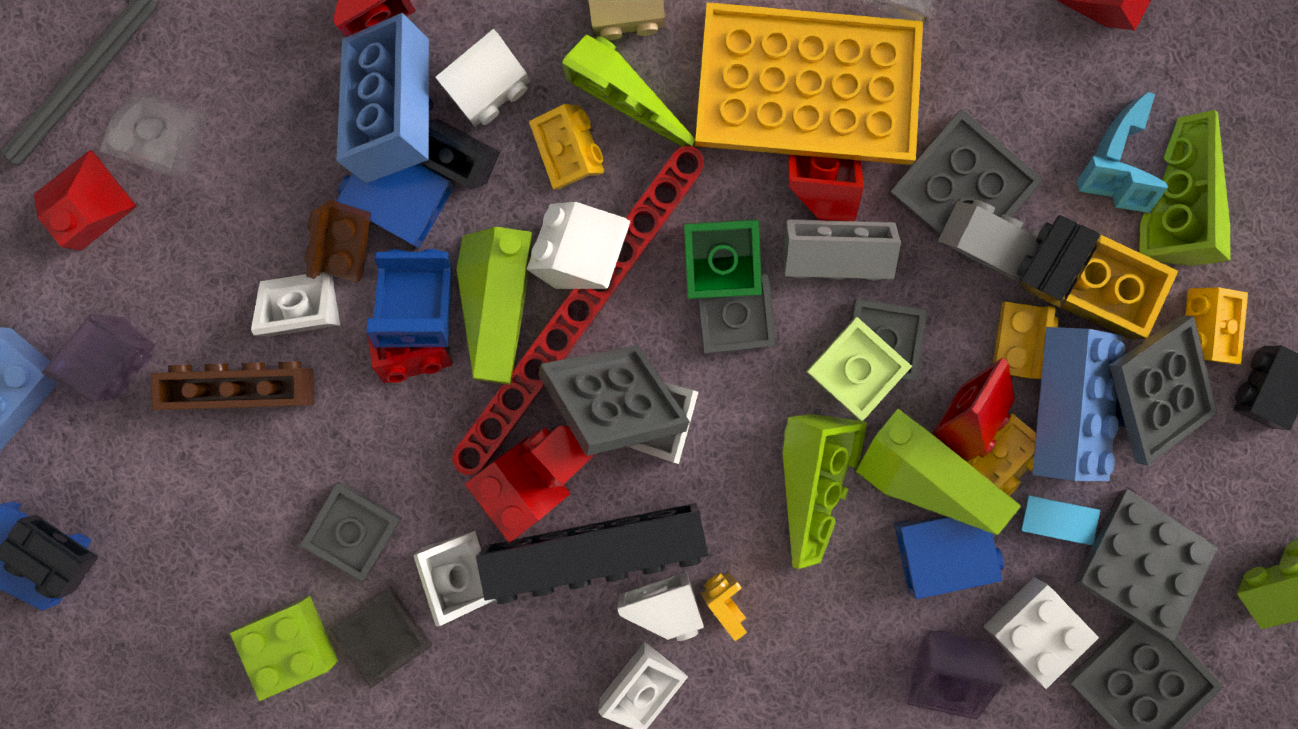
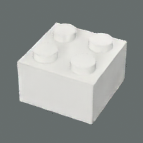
[983,577,1099,689]

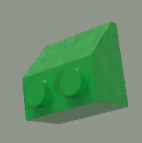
[684,219,762,299]

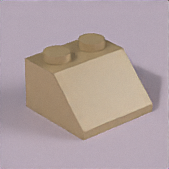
[588,0,665,41]

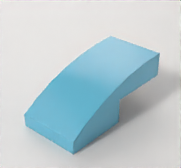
[1095,92,1155,161]
[1077,156,1168,213]
[1020,495,1100,545]

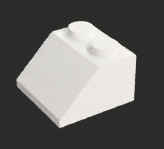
[435,29,530,127]
[526,202,630,289]
[617,572,704,641]

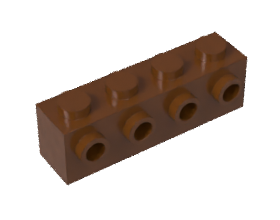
[151,361,314,410]

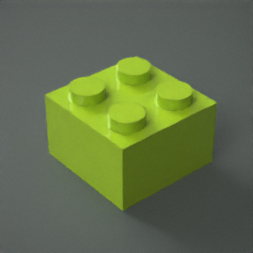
[230,596,338,701]

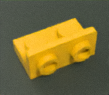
[529,104,604,189]
[1185,287,1248,364]
[993,302,1058,379]
[967,413,1036,496]
[701,572,747,641]

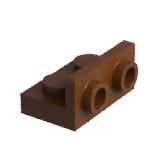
[304,200,371,283]

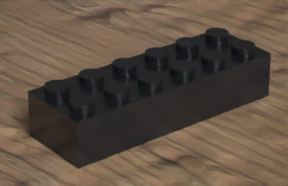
[476,503,708,604]

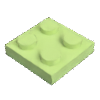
[806,317,912,421]

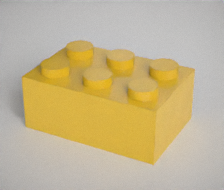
[1032,235,1178,339]

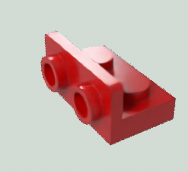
[368,336,452,383]

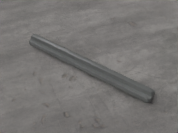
[1,0,158,165]

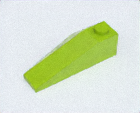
[562,34,695,147]
[1139,110,1230,266]
[456,227,534,385]
[856,409,1021,536]
[782,414,867,569]

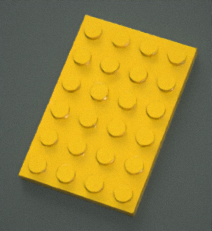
[695,2,923,165]

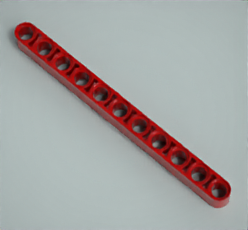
[452,146,704,475]

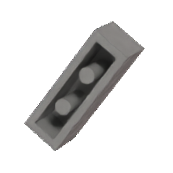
[938,199,1040,283]
[782,219,901,281]

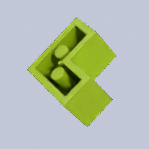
[1237,539,1298,629]

